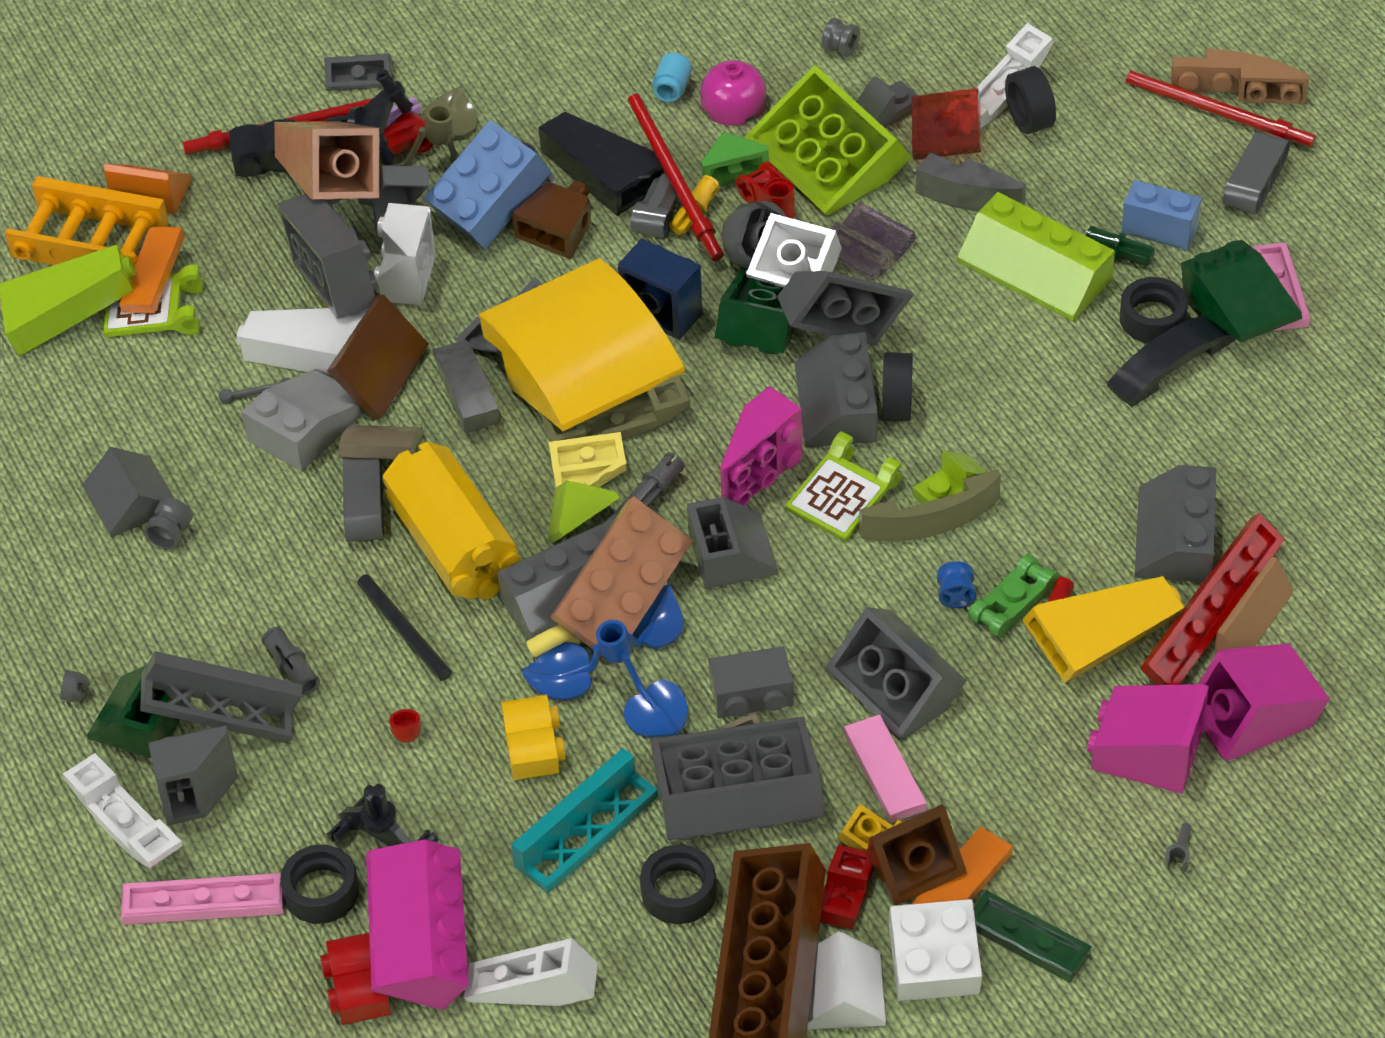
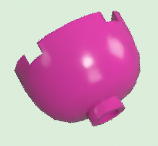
[700,60,767,125]

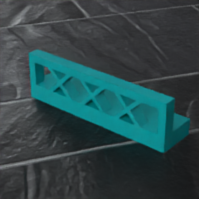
[511,748,659,894]

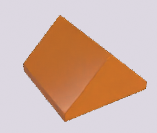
[104,163,192,214]

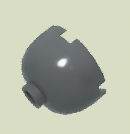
[722,201,786,269]

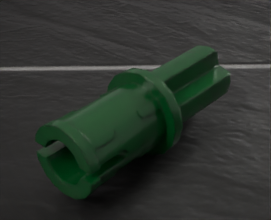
[1086,225,1155,265]

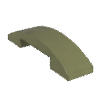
[541,375,691,442]
[859,469,1001,541]

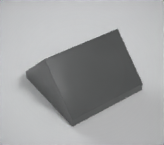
[83,447,174,537]

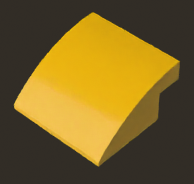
[479,258,685,431]

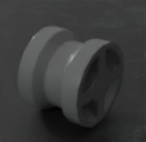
[822,17,860,57]

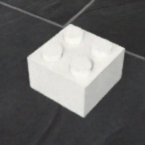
[889,899,982,1001]

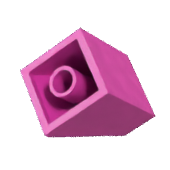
[1198,643,1330,761]
[1087,684,1209,794]

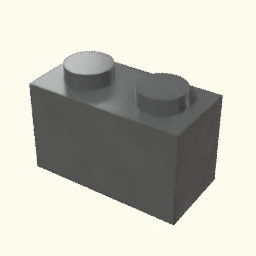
[708,646,794,718]

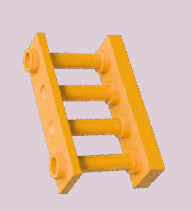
[5,176,169,265]

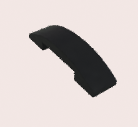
[1107,315,1236,408]

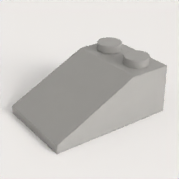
[241,369,364,471]

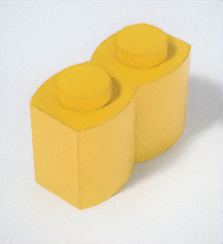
[501,695,566,780]

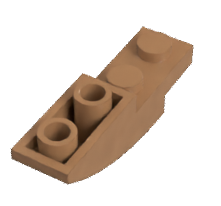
[1170,49,1309,104]

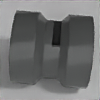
[144,497,193,549]

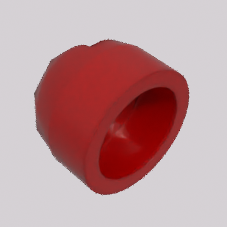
[389,709,421,743]

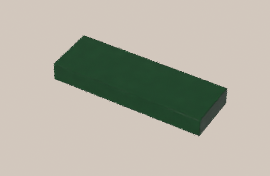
[973,890,1092,983]

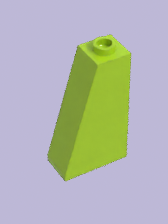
[0,244,136,356]

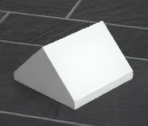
[807,931,886,1030]

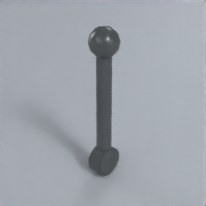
[219,378,290,404]

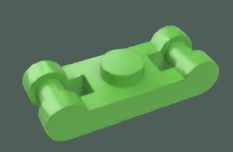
[968,554,1059,638]

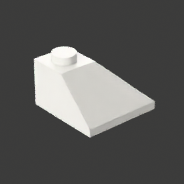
[746,213,842,287]

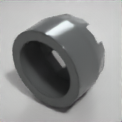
[60,670,90,702]

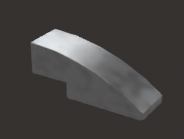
[916,153,1026,211]
[433,340,499,433]

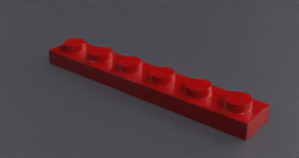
[1140,513,1285,685]

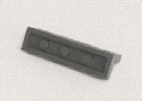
[140,651,302,743]

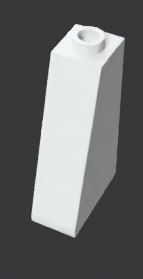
[237,308,368,377]

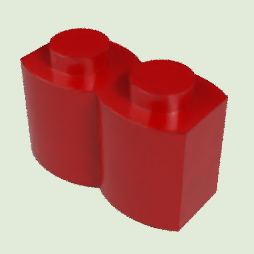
[320,933,390,1025]

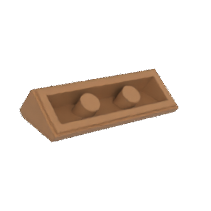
[1214,557,1293,655]

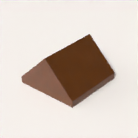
[867,804,967,906]

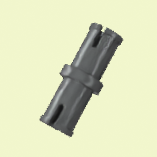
[262,627,320,695]

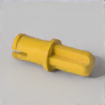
[669,175,720,236]

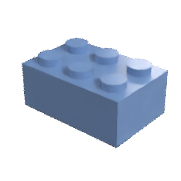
[424,120,551,250]

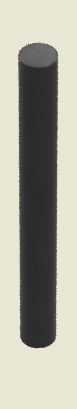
[357,574,452,681]

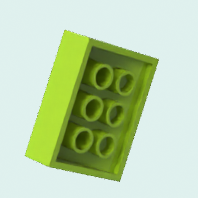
[744,65,912,216]

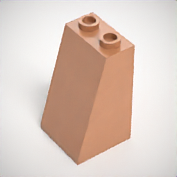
[275,121,379,199]

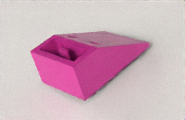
[720,386,803,506]

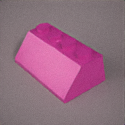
[366,839,468,1010]

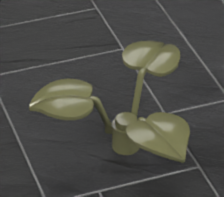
[379,87,478,168]

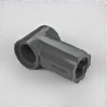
[630,174,679,239]

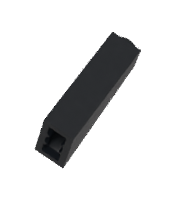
[538,112,666,216]

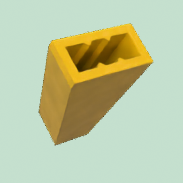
[1022,576,1185,684]

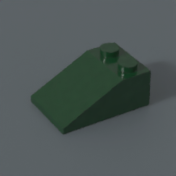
[1181,240,1302,343]
[715,267,795,354]

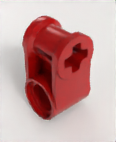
[736,161,796,219]

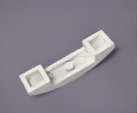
[941,23,1054,136]
[63,753,183,868]

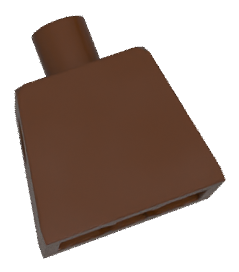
[512,180,591,260]

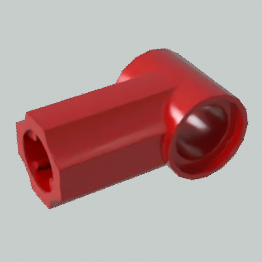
[379,110,434,160]

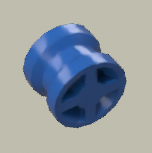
[937,561,976,609]

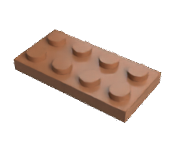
[550,496,693,656]

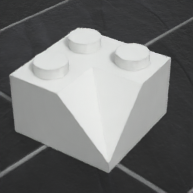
[374,203,436,305]

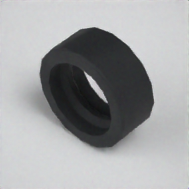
[1005,66,1056,134]
[1119,277,1188,343]
[882,352,913,421]
[281,844,359,924]
[640,844,717,924]

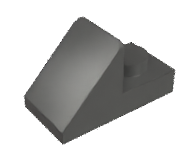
[856,76,921,128]

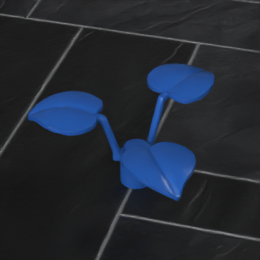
[522,585,688,738]

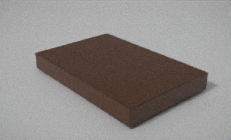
[327,294,429,420]

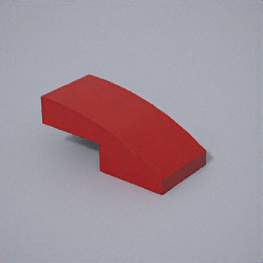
[820,845,874,930]

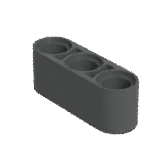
[1223,130,1290,214]
[343,457,384,542]

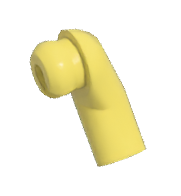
[527,624,582,658]

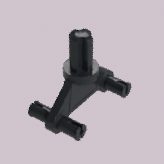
[325,70,413,165]
[327,783,439,846]

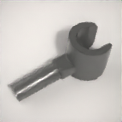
[1165,823,1192,871]

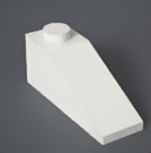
[464,938,598,1006]

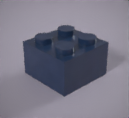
[618,238,703,340]

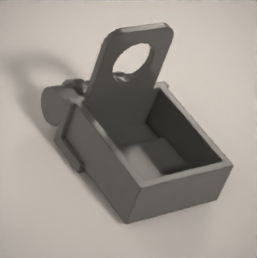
[358,165,430,235]

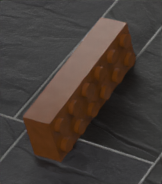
[709,843,826,1038]

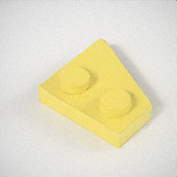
[549,432,626,488]

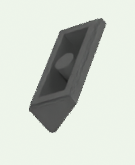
[324,54,392,91]

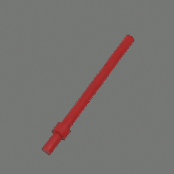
[1126,70,1316,148]
[627,94,724,261]
[182,98,373,155]

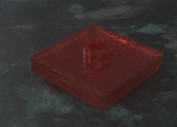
[911,88,981,160]

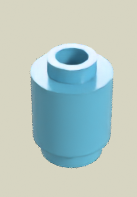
[652,53,692,102]

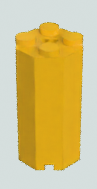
[382,441,521,600]

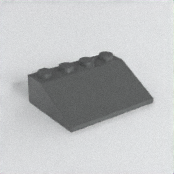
[650,716,825,840]

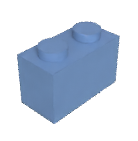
[1121,180,1202,250]

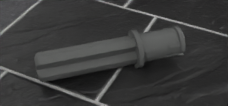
[606,452,685,522]

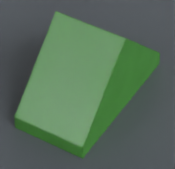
[701,131,769,187]

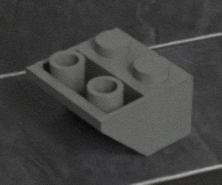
[687,497,778,589]
[148,725,238,825]

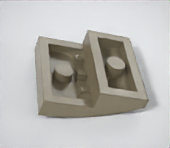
[339,425,423,459]

